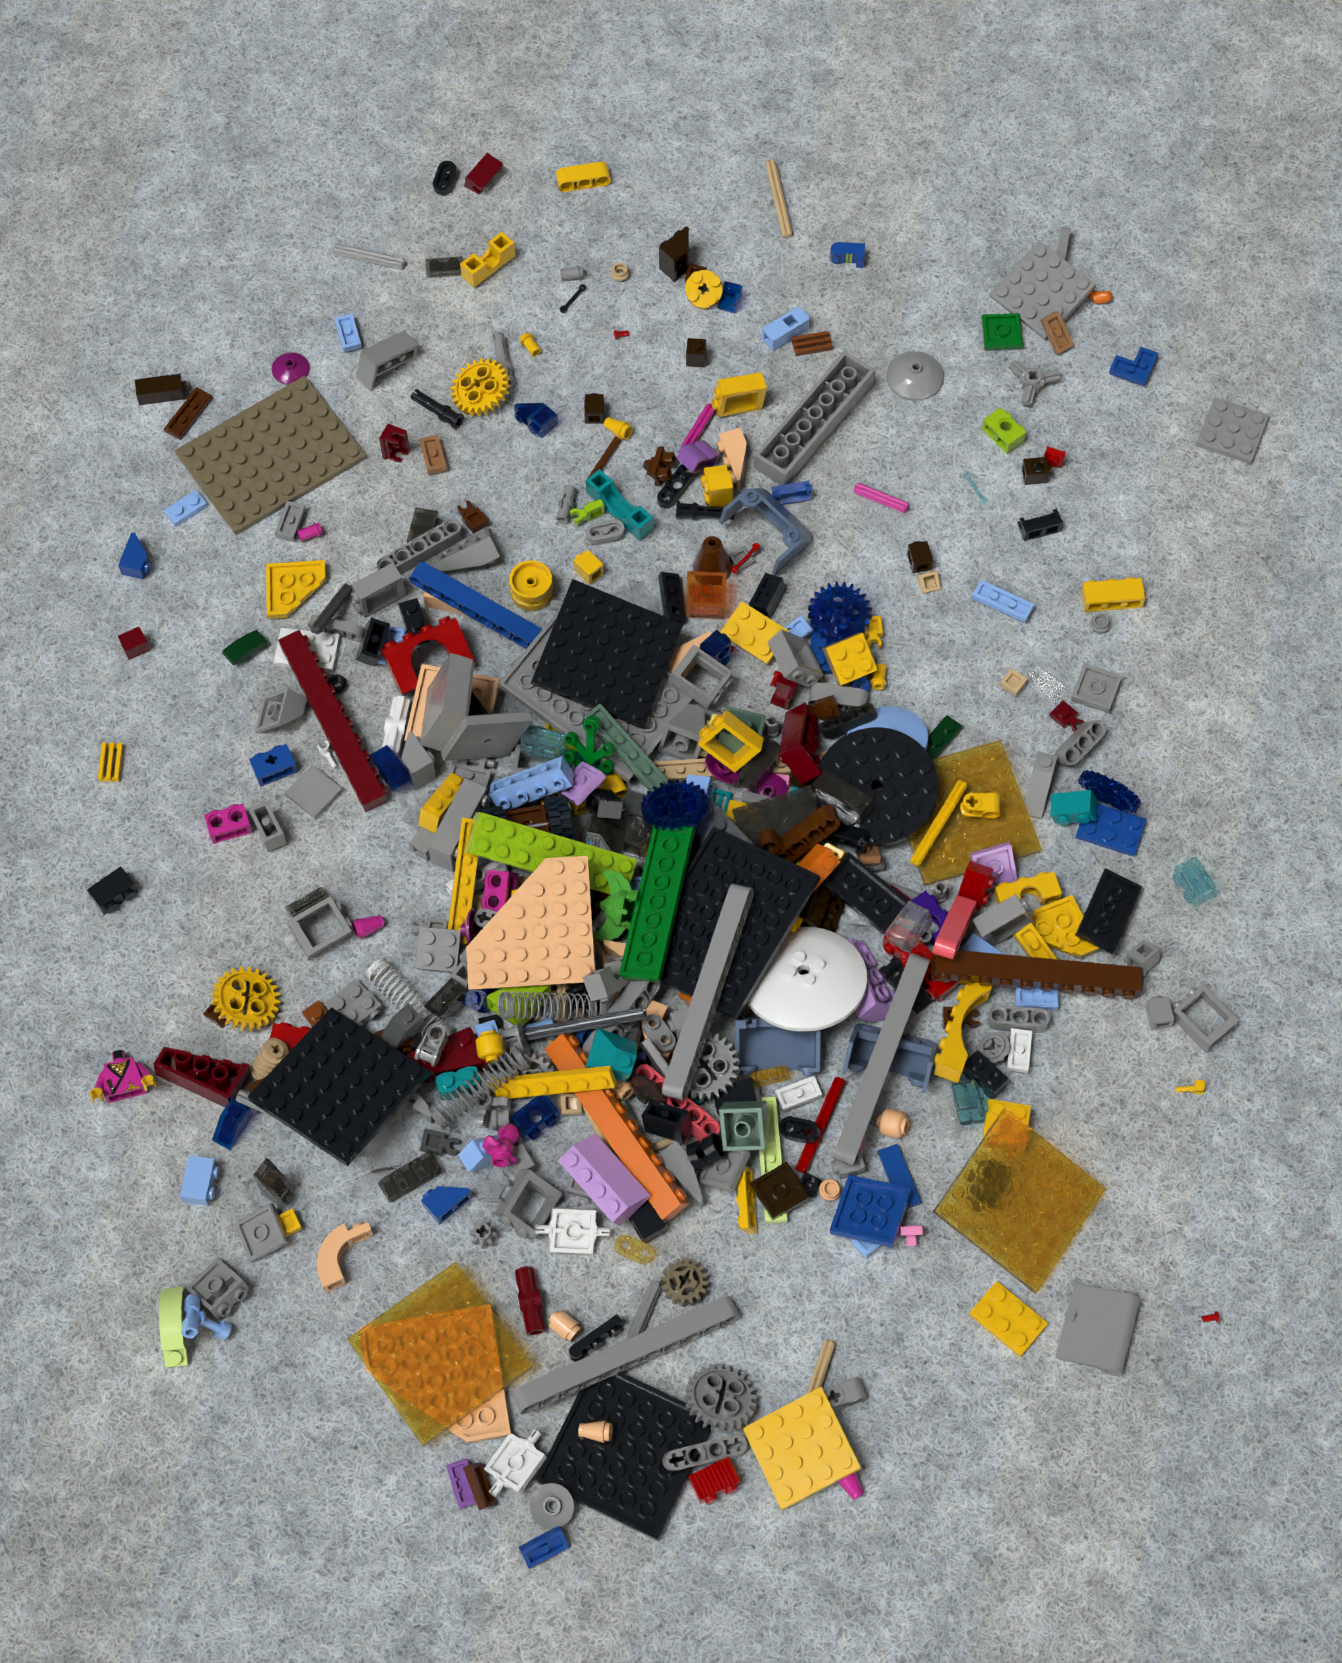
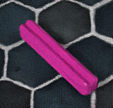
[681,403,715,447]
[854,483,909,513]

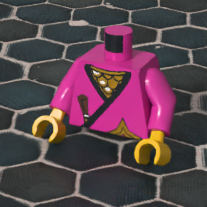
[89,1050,157,1103]

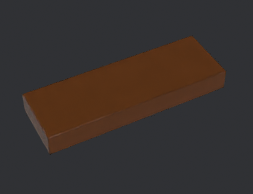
[164,387,213,440]

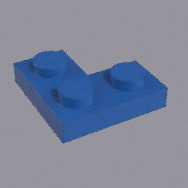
[1109,347,1158,386]

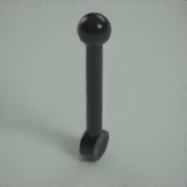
[560,284,586,313]

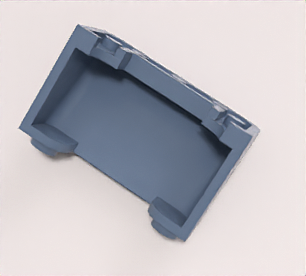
[735,1016,820,1076]

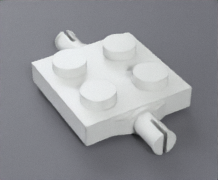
[535,1207,610,1254]
[484,1429,547,1497]

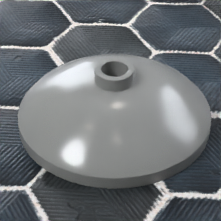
[886,351,944,401]

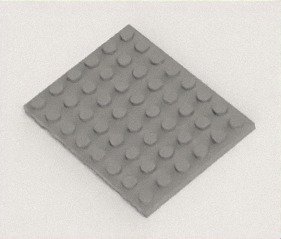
[498,607,693,783]

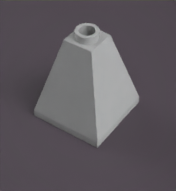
[658,704,705,760]

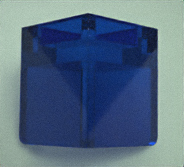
[718,281,743,314]

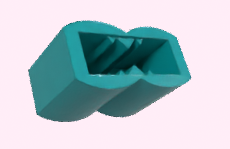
[435,1066,481,1101]

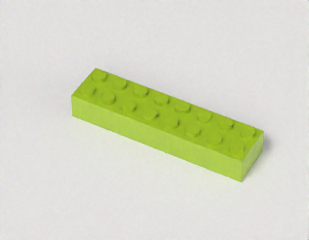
[464,812,637,895]

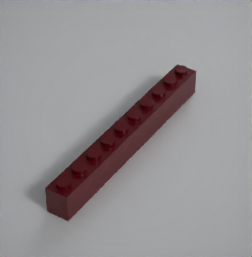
[278,630,388,812]

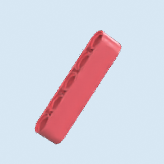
[932,895,977,960]
[632,1064,720,1141]

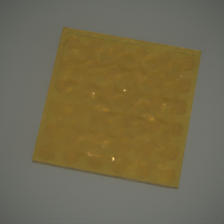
[908,740,1042,886]
[933,1108,1106,1293]
[347,1262,533,1447]

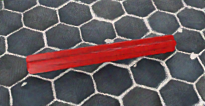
[796,1077,845,1174]

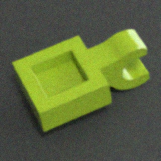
[569,499,605,525]

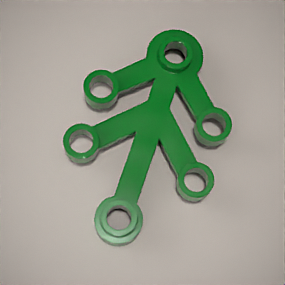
[563,715,615,773]

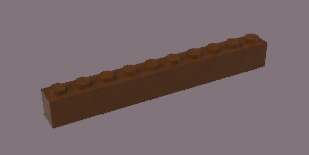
[931,950,1142,999]

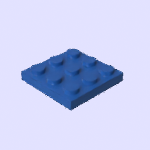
[830,1175,911,1248]

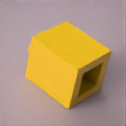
[573,549,604,585]

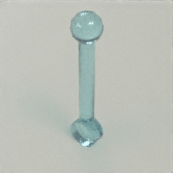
[963,472,987,504]

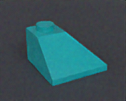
[585,1028,638,1082]

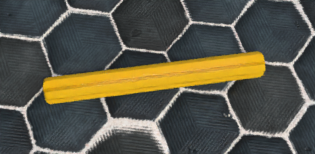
[910,780,967,867]

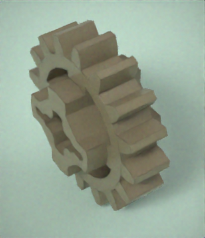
[661,1258,708,1307]

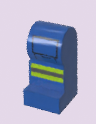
[830,242,865,268]

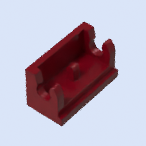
[464,152,503,195]
[379,423,410,462]

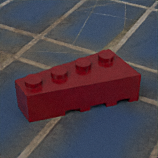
[779,702,822,784]
[406,1027,489,1083]
[153,1047,251,1110]

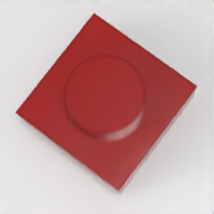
[1044,446,1066,468]

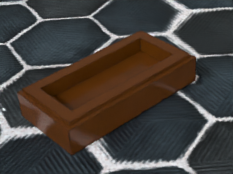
[463,1462,497,1510]

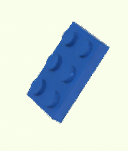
[1075,803,1146,857]

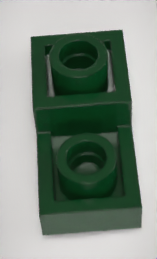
[222,630,268,666]

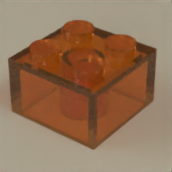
[685,571,727,619]

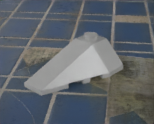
[425,526,500,571]

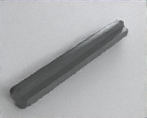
[311,583,352,635]

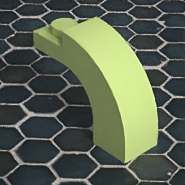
[159,1286,188,1367]

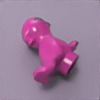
[482,1124,520,1167]

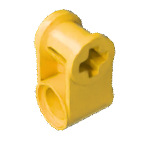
[960,793,1000,818]

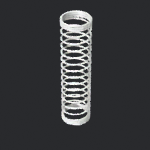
[366,958,453,1039]

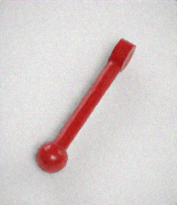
[731,543,760,573]

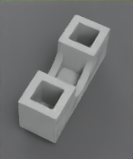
[582,955,631,1002]

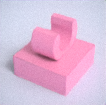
[899,1225,923,1246]

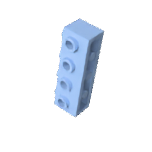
[489,756,574,811]

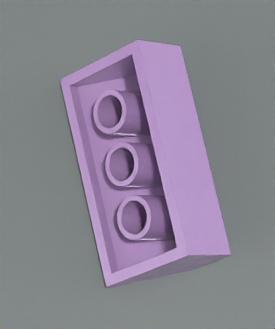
[558,1134,651,1226]

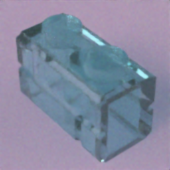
[521,725,567,760]
[1173,856,1218,907]
[951,1080,988,1126]

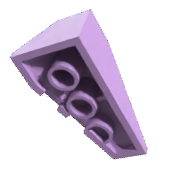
[848,938,895,1023]

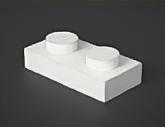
[1007,1028,1032,1073]
[775,1076,822,1112]

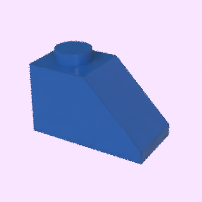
[118,532,151,580]
[421,1186,472,1225]

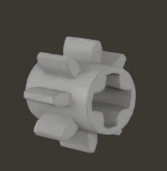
[469,1220,497,1249]

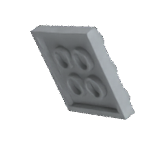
[1196,397,1269,464]

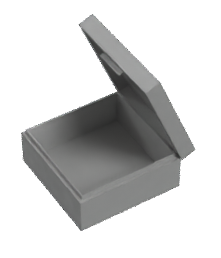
[420,653,533,761]

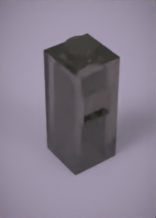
[738,739,781,794]

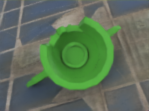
[593,869,639,942]

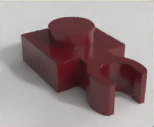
[1049,701,1084,732]

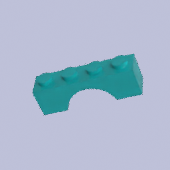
[585,469,654,541]

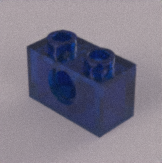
[509,1095,560,1142]

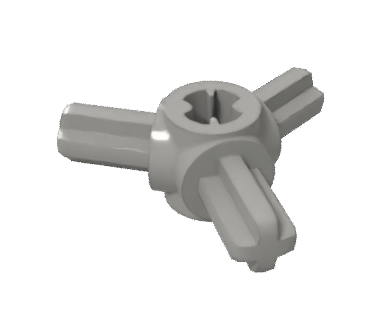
[1009,360,1060,406]

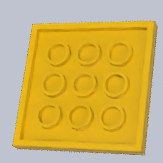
[743,1387,862,1510]

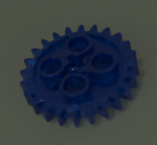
[807,581,872,643]
[1078,770,1142,813]
[641,779,708,831]

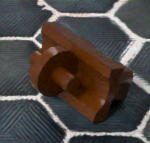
[643,446,677,486]

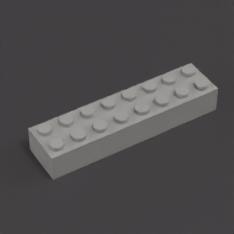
[754,351,875,485]

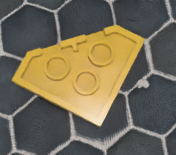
[266,560,326,619]
[1031,895,1100,958]

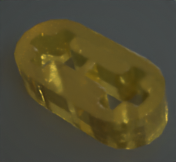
[748,1066,790,1087]
[614,1235,654,1265]

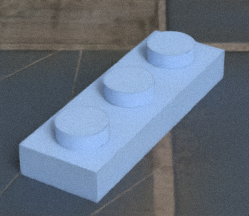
[972,580,1034,623]

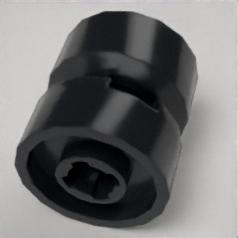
[686,1133,727,1170]

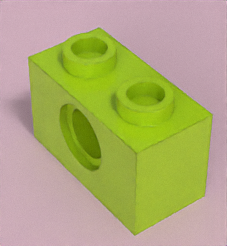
[982,407,1026,454]

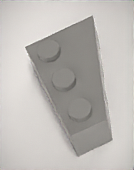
[356,331,419,392]

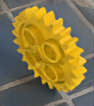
[450,358,511,417]
[211,966,280,1032]

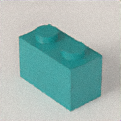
[1050,790,1097,825]

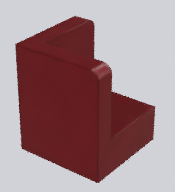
[118,627,150,660]
[770,675,798,710]

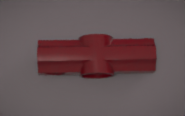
[515,1266,545,1336]

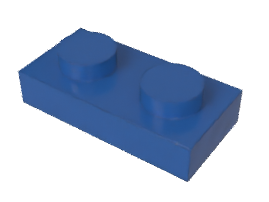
[519,1526,569,1569]

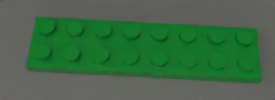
[619,824,695,982]

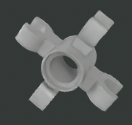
[458,1074,511,1128]

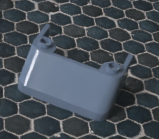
[719,488,812,575]
[842,1024,937,1094]

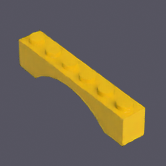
[933,982,993,1083]

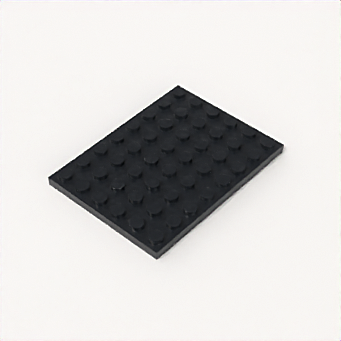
[661,826,821,1020]

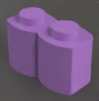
[677,440,721,474]

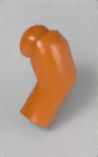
[1087,290,1113,304]

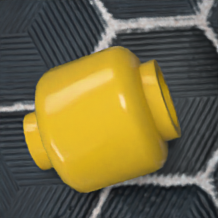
[476,1030,505,1063]

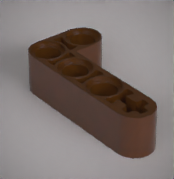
[758,804,840,862]

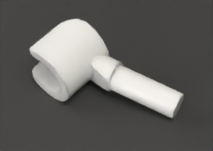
[317,741,337,769]

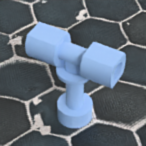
[181,1294,232,1340]

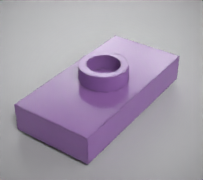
[446,1458,476,1510]

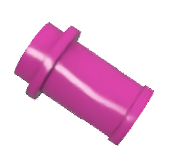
[297,522,323,542]

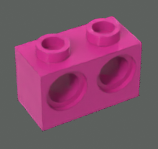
[204,804,252,844]
[482,870,519,912]

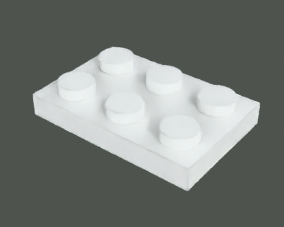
[274,628,340,672]

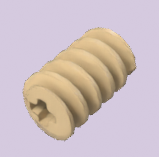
[250,1038,289,1080]

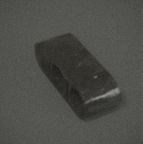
[378,1152,443,1203]

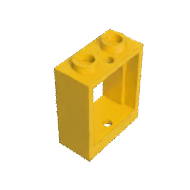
[711,372,767,417]
[698,710,764,773]

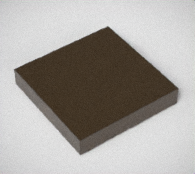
[750,1162,810,1221]

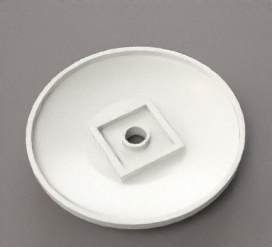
[747,927,867,1031]

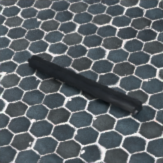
[524,1007,647,1041]

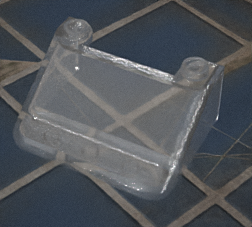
[354,1111,417,1188]

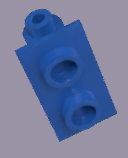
[771,480,812,505]

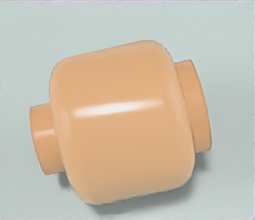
[876,1109,910,1139]

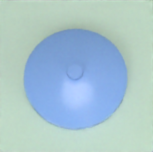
[847,706,928,750]

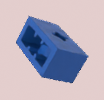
[249,744,298,787]

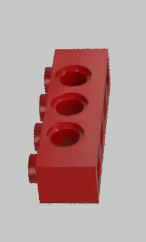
[883,922,959,1003]

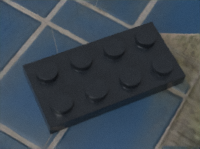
[821,852,912,935]
[1075,868,1142,954]

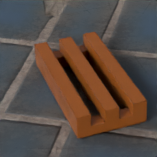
[791,331,833,356]

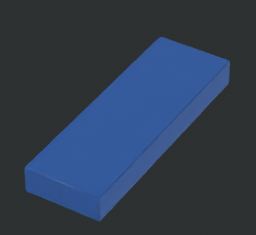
[877,1144,921,1209]

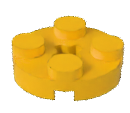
[685,270,722,309]

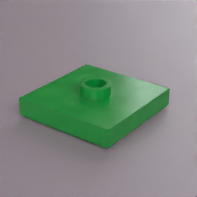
[981,313,1023,350]

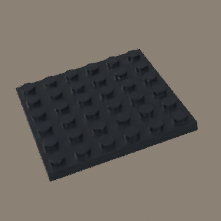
[530,579,683,729]
[248,1007,430,1167]
[535,1373,711,1541]

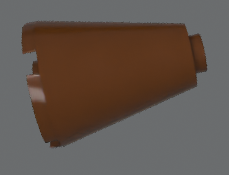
[693,536,732,585]

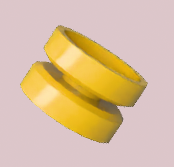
[509,560,553,611]

